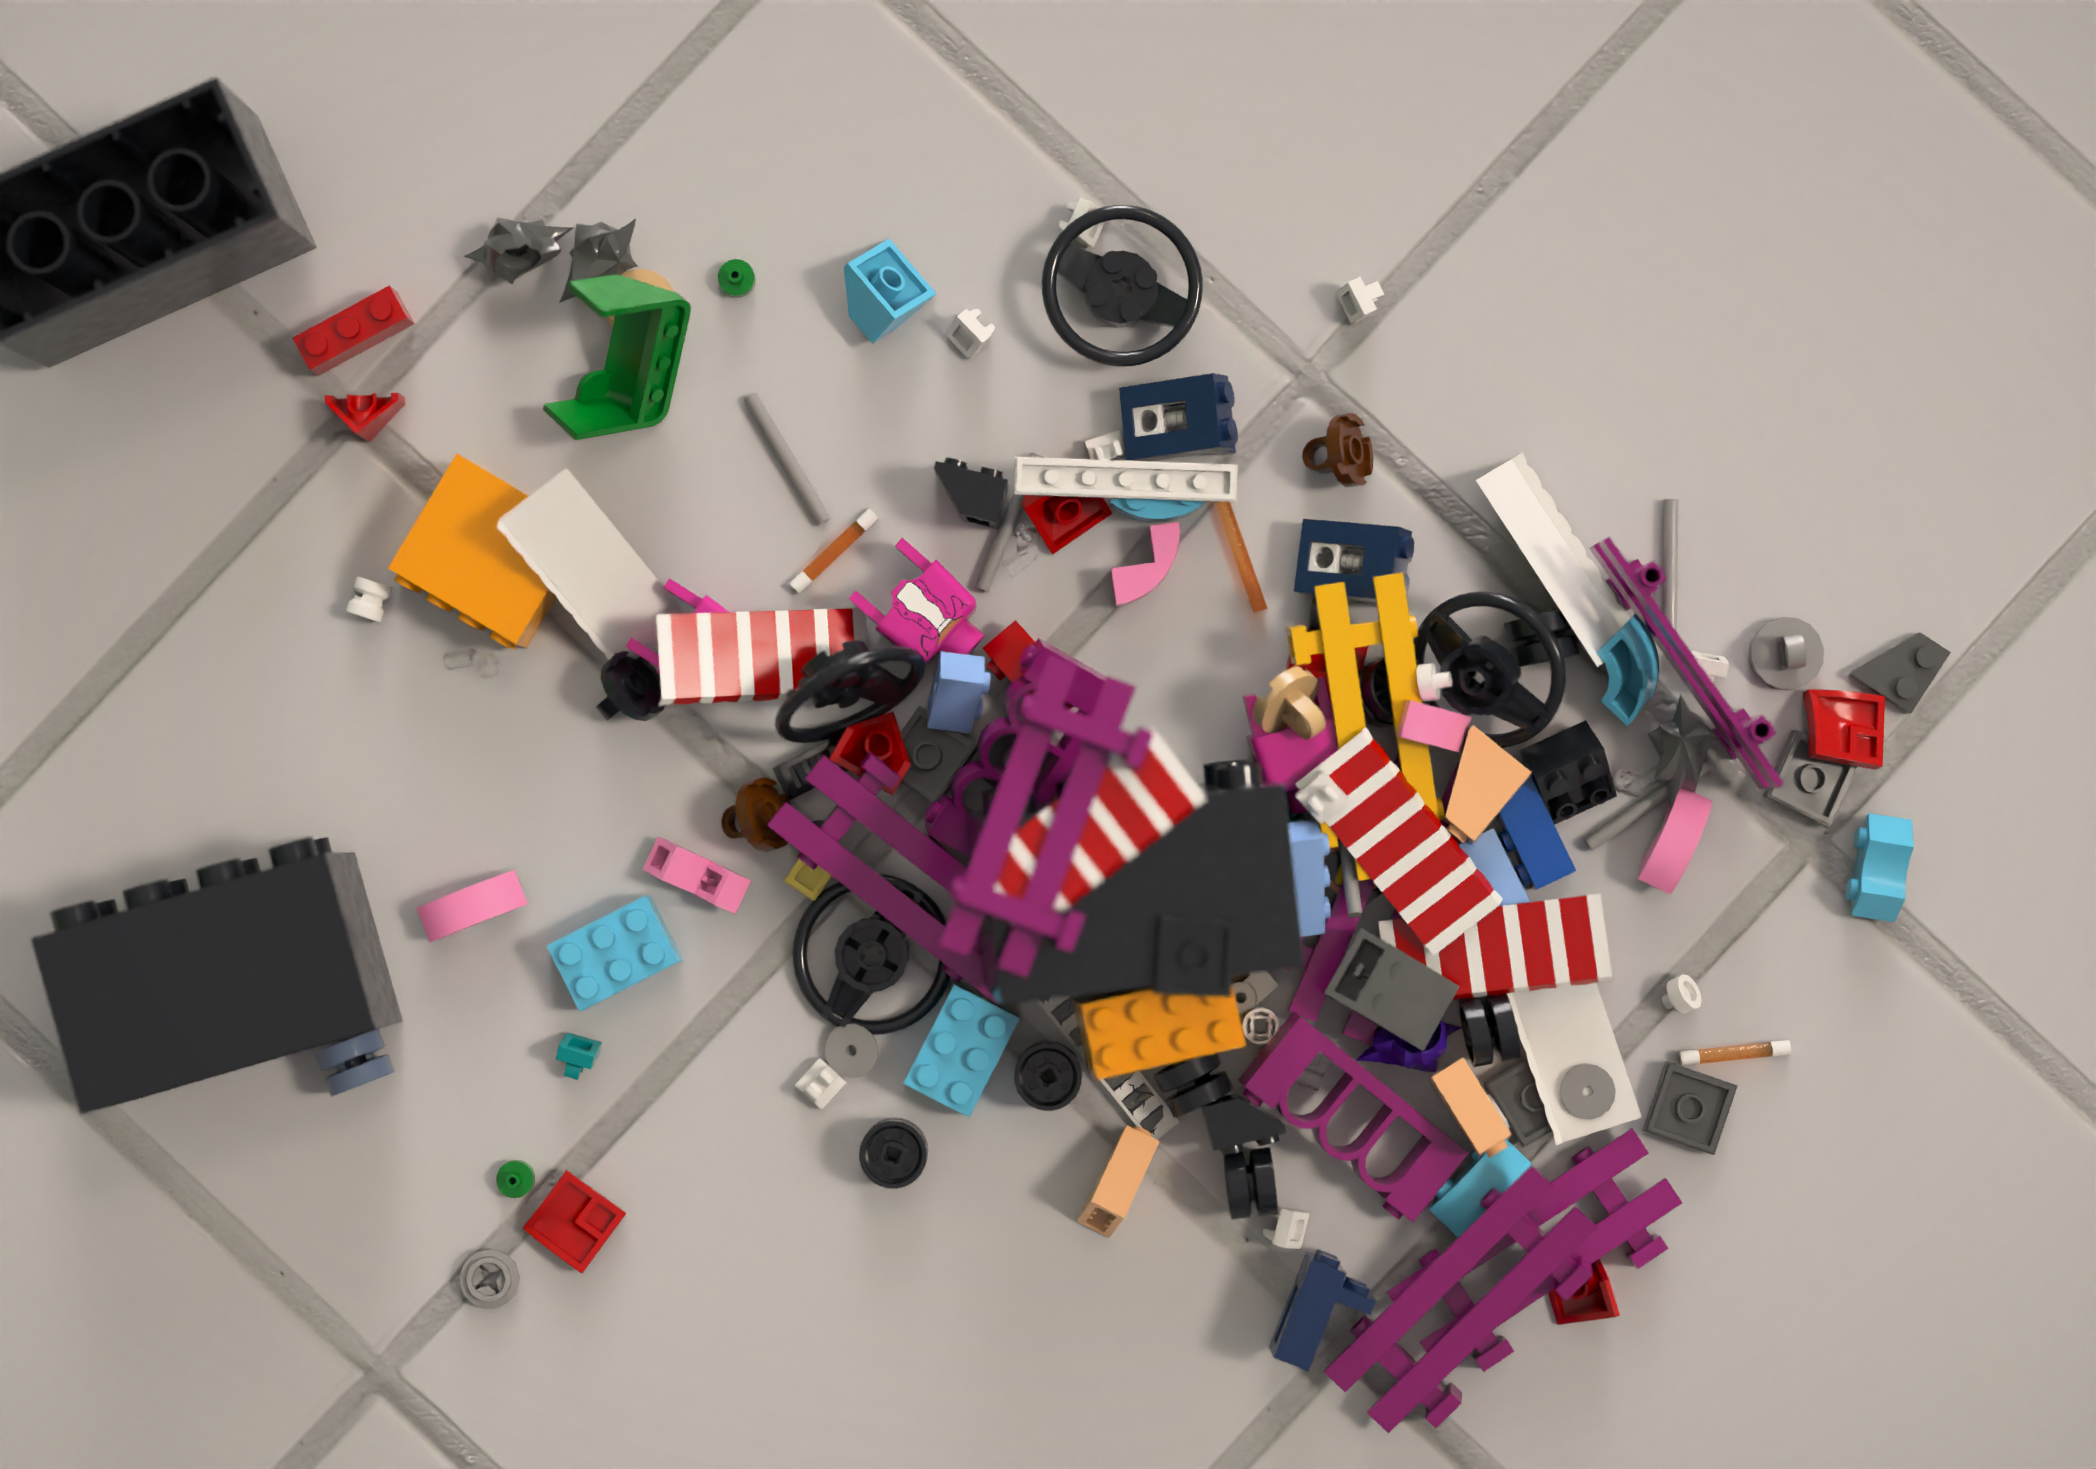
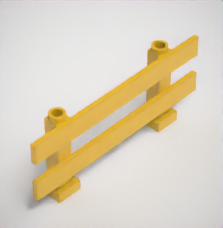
[1286,572,1444,881]

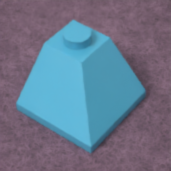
[843,239,936,344]

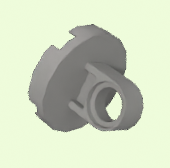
[1748,617,1824,690]

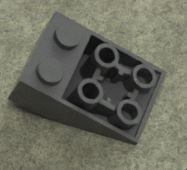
[1324,928,1460,1051]

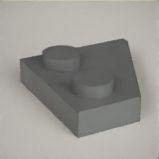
[1849,632,1951,714]

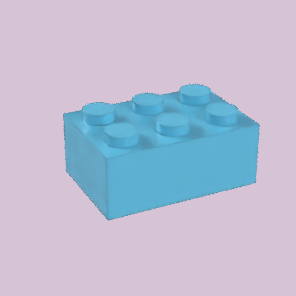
[547,895,683,1012]
[903,983,1020,1117]

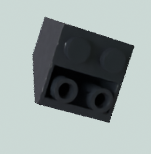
[934,457,1009,529]
[1519,720,1617,825]
[1201,1093,1287,1155]

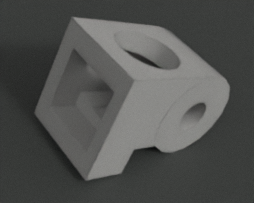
[1232,971,1279,1014]

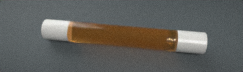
[789,508,879,594]
[1679,1040,1791,1066]

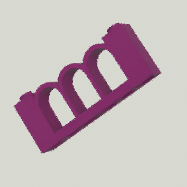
[923,638,1106,858]
[1238,1011,1469,1222]

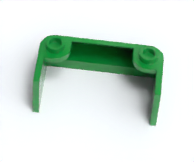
[543,275,691,440]

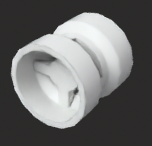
[346,576,392,622]
[1241,1006,1279,1045]

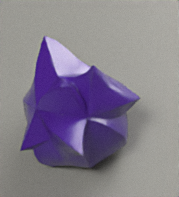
[1355,1020,1463,1073]

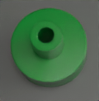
[718,259,756,298]
[496,1160,535,1198]

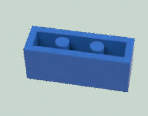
[1494,775,1576,890]

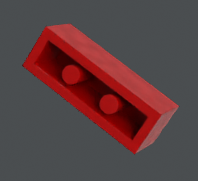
[292,285,415,376]

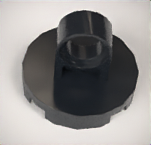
[596,651,666,721]

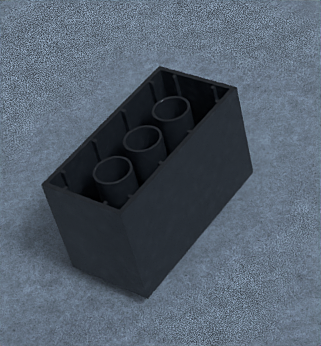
[0,77,317,368]
[966,759,1304,1005]
[31,837,403,1115]

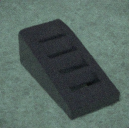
[773,735,849,800]

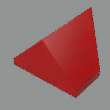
[325,393,405,442]
[828,711,911,796]
[1548,1259,1620,1325]

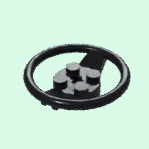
[1041,205,1203,367]
[1413,592,1566,748]
[775,640,925,743]
[792,874,950,1035]

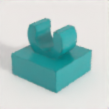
[556,1032,602,1080]

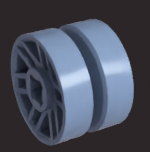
[314,1029,395,1097]

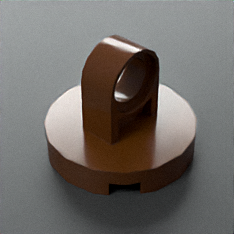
[1302,413,1374,487]
[721,777,791,852]

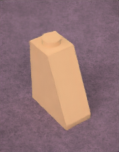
[1444,725,1531,844]
[1431,1058,1512,1158]
[1076,1125,1160,1238]

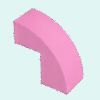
[1111,522,1180,607]
[1397,700,1472,753]
[1638,788,1712,895]
[643,836,751,914]
[416,870,528,942]

